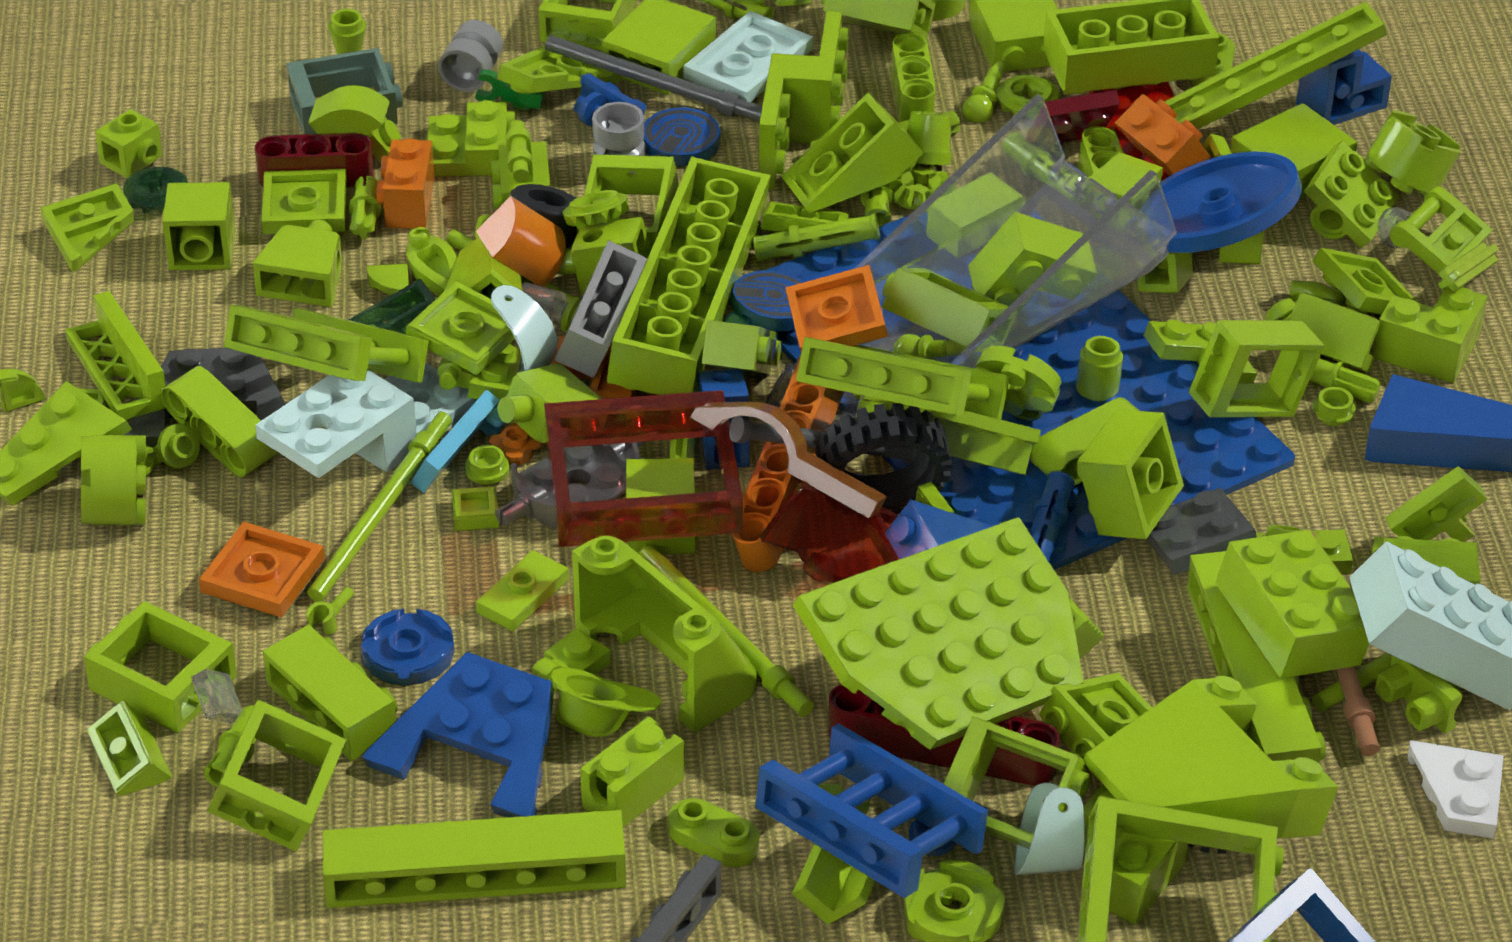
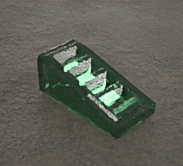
[348,279,436,334]

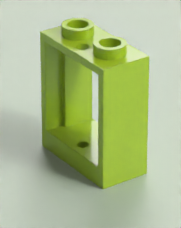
[538,0,637,51]
[577,154,679,252]
[882,268,1014,350]
[1188,320,1325,417]
[84,601,237,734]
[206,700,347,852]
[944,716,1090,849]

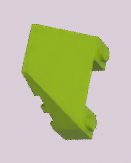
[1083,676,1339,839]

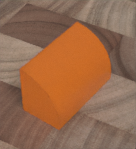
[476,196,566,288]

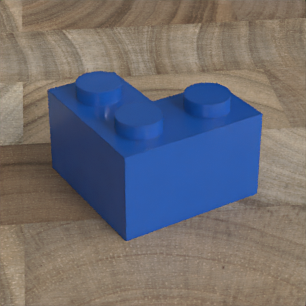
[1296,49,1392,125]

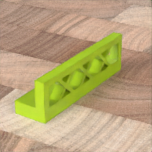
[65,291,166,420]
[855,395,1041,475]

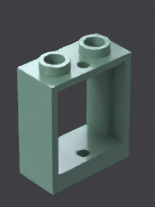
[286,48,403,135]

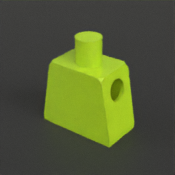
[557,217,650,303]
[253,220,342,307]
[498,363,610,443]

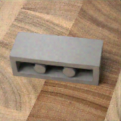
[555,240,647,378]

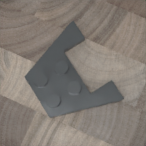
[125,348,286,448]

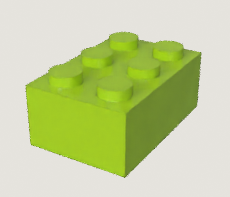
[1215,529,1369,679]

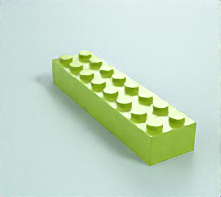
[607,157,771,403]

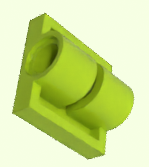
[1304,140,1399,248]

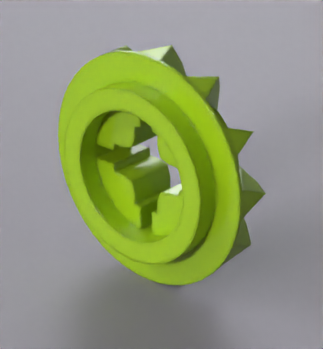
[997,75,1059,120]
[889,163,953,211]
[563,190,629,228]

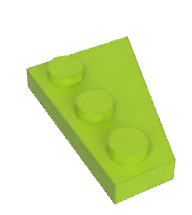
[0,381,132,506]

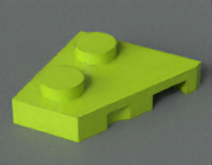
[40,183,134,272]

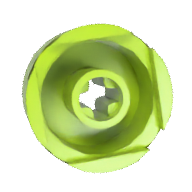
[1364,110,1462,195]
[81,435,146,525]

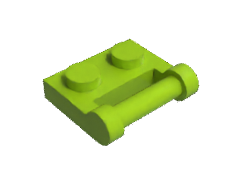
[1389,186,1493,274]

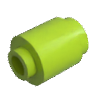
[1076,336,1123,401]

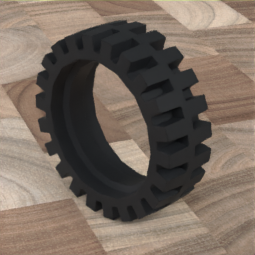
[815,403,952,517]

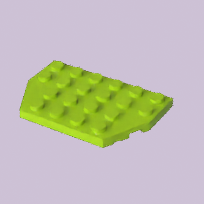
[792,517,1084,750]

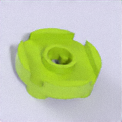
[974,346,1062,415]
[903,860,1005,942]

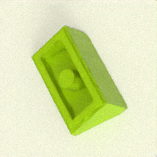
[86,700,172,797]

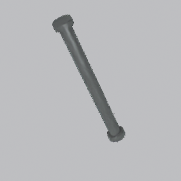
[729,416,923,464]

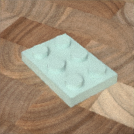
[683,11,813,102]

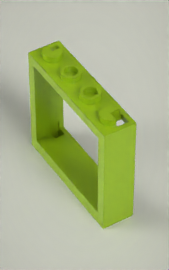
[1077,796,1284,942]

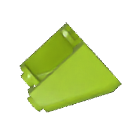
[572,536,757,733]

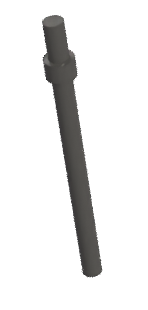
[545,35,762,122]

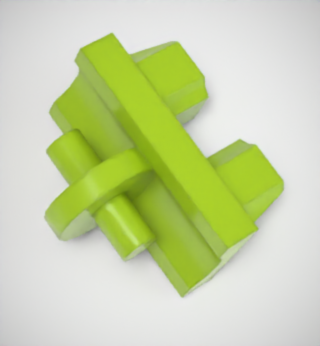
[1375,655,1462,734]

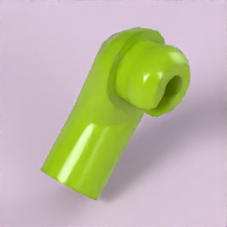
[1290,280,1346,306]

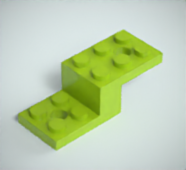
[759,11,849,190]

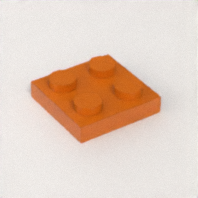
[785,265,888,352]
[199,521,325,618]

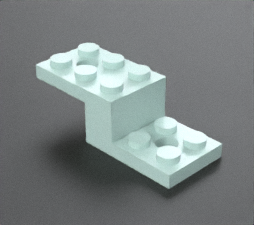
[255,362,477,478]

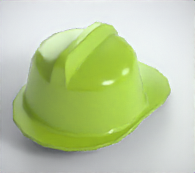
[550,668,662,737]

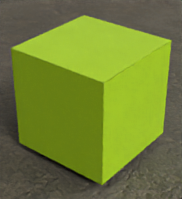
[162,182,236,270]
[626,458,702,554]

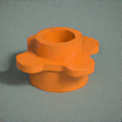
[489,423,542,465]

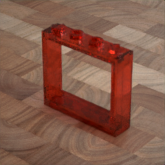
[544,390,743,547]

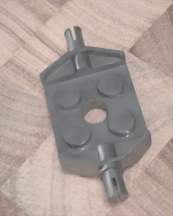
[495,421,657,529]

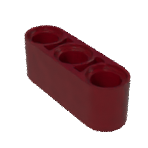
[254,133,374,187]

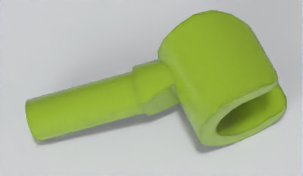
[306,587,354,635]

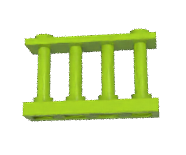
[224,305,429,383]
[796,337,1010,420]

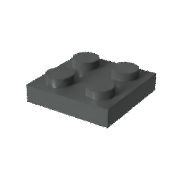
[1146,488,1257,575]

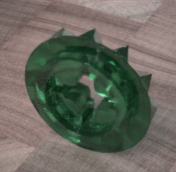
[123,167,188,214]

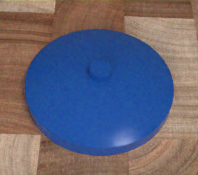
[1135,152,1302,253]

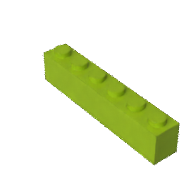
[1186,551,1326,763]
[323,810,626,908]

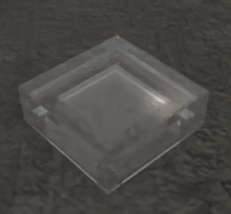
[192,669,242,723]

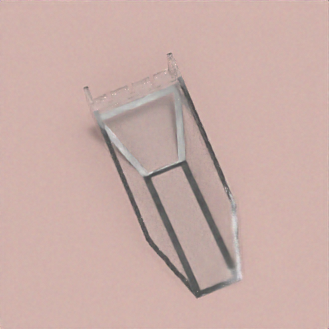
[765,94,1177,426]

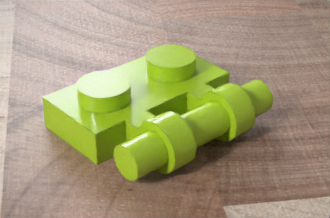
[437,344,522,400]

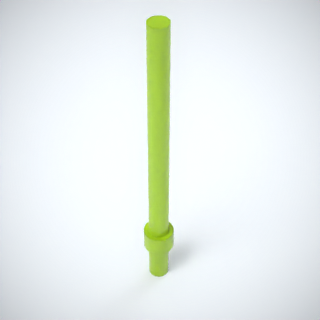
[307,411,452,602]
[639,544,814,717]

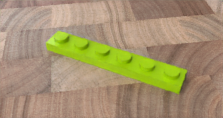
[1164,1,1387,129]

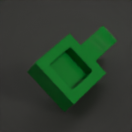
[475,69,546,110]

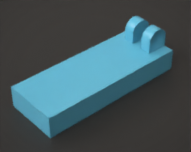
[410,390,505,493]

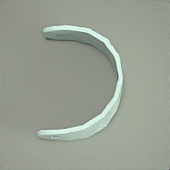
[491,285,558,372]
[1014,783,1084,876]

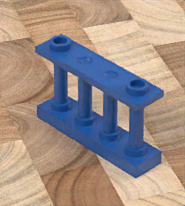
[756,723,988,898]

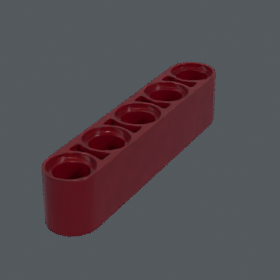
[828,684,1059,786]

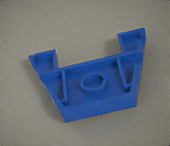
[362,652,555,818]

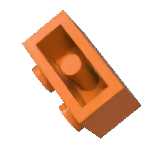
[1115,94,1211,176]
[376,138,435,229]

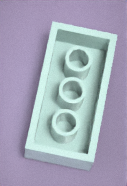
[1349,541,1512,710]

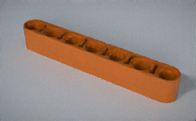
[731,355,844,572]

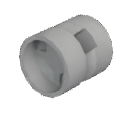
[438,20,503,92]
[592,102,645,173]

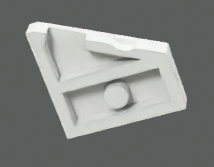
[1407,740,1504,839]

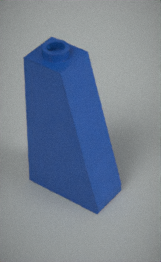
[1364,374,1512,472]

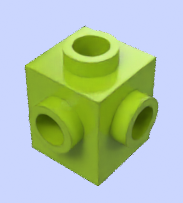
[95,109,163,179]

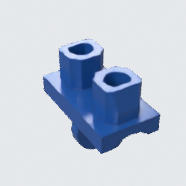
[573,74,646,126]

